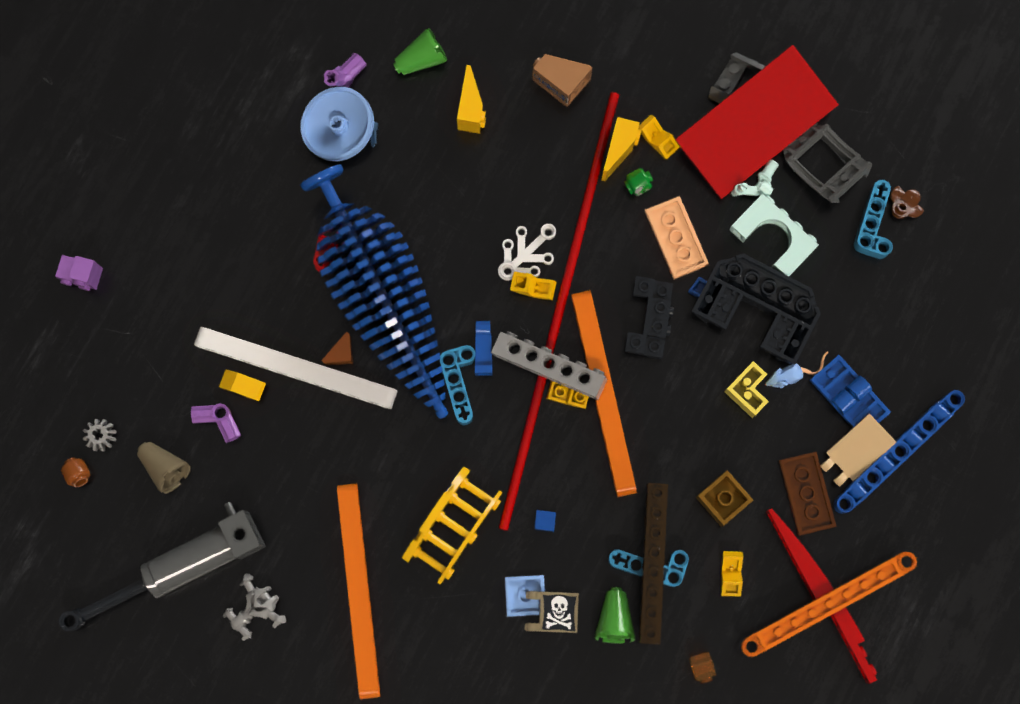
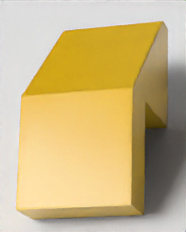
[638,115,679,160]
[510,272,557,300]
[219,369,266,401]
[721,551,743,597]

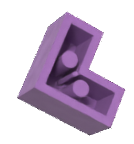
[55,255,103,291]

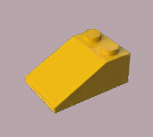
[457,65,486,134]
[601,117,642,181]

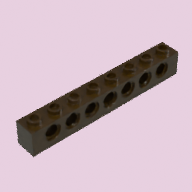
[638,483,668,644]

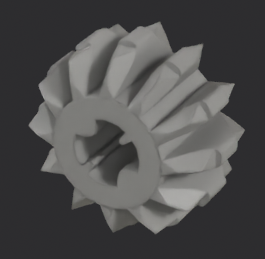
[83,419,117,451]

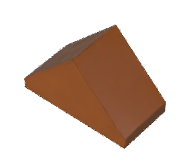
[321,332,353,366]

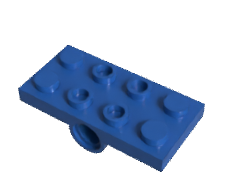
[810,355,891,428]

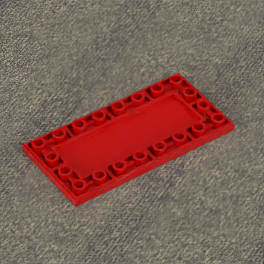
[675,45,839,199]

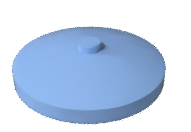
[301,87,374,161]

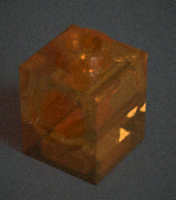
[688,652,716,683]

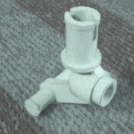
[731,160,779,196]

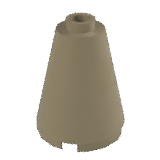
[137,442,190,494]

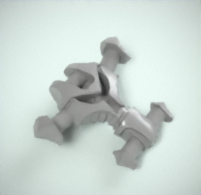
[223,574,286,641]

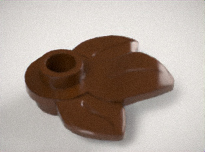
[890,186,924,219]

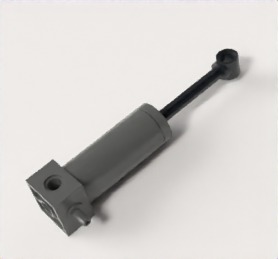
[59,502,266,631]

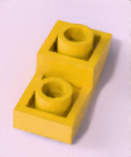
[546,381,589,409]

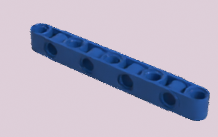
[833,390,965,514]

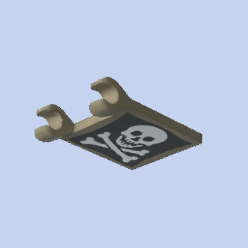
[525,591,579,633]

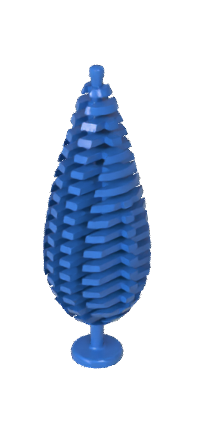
[300,164,448,419]

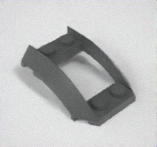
[708,52,765,103]
[783,123,872,203]

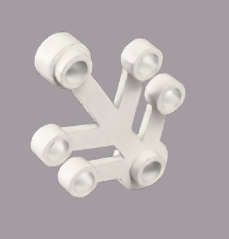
[498,224,556,281]

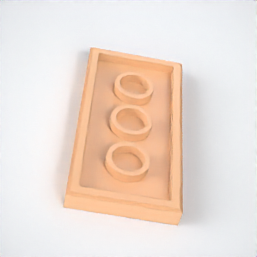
[644,196,709,280]

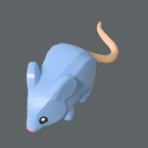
[765,351,828,388]

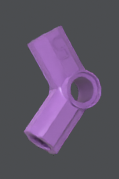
[323,53,366,88]
[191,403,241,443]

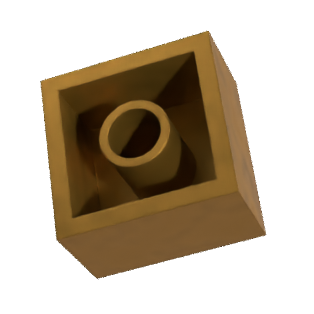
[696,470,753,527]

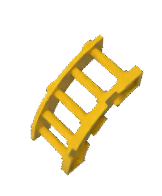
[402,467,503,585]

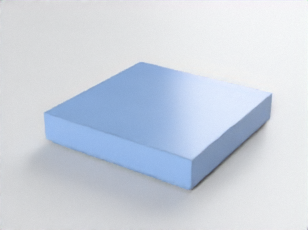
[505,575,545,617]

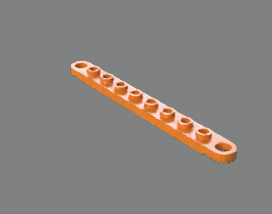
[741,552,917,657]

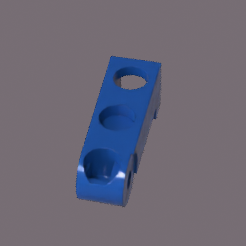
[475,321,493,376]

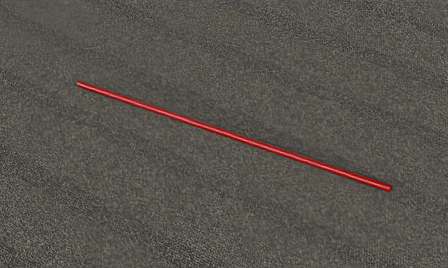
[499,92,619,531]

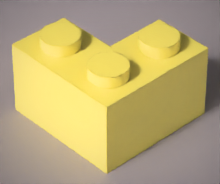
[724,361,769,418]

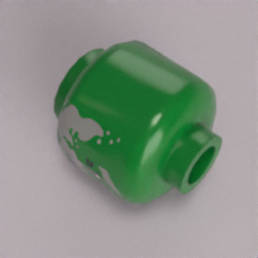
[624,168,654,196]

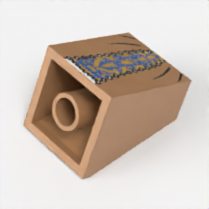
[532,54,592,107]

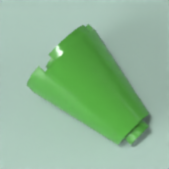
[393,28,447,75]
[595,587,635,643]

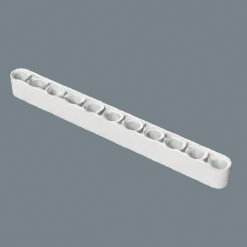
[194,327,398,409]

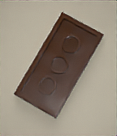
[778,451,837,536]

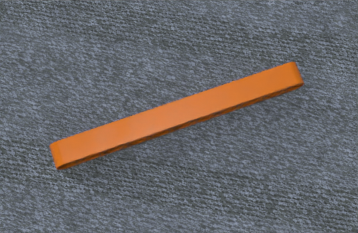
[571,290,637,497]
[337,483,380,700]

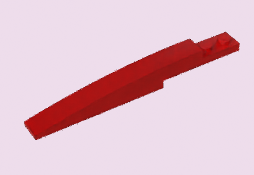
[766,508,877,684]

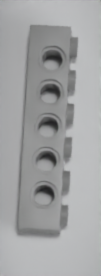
[491,331,608,400]

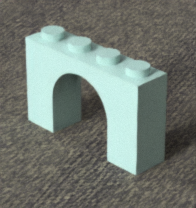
[729,193,819,276]

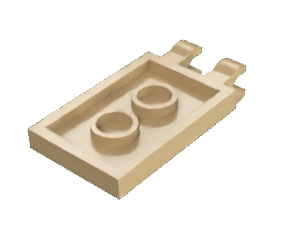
[820,413,896,487]

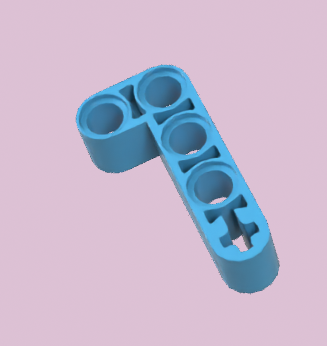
[854,180,893,259]
[440,345,475,425]
[608,550,689,587]

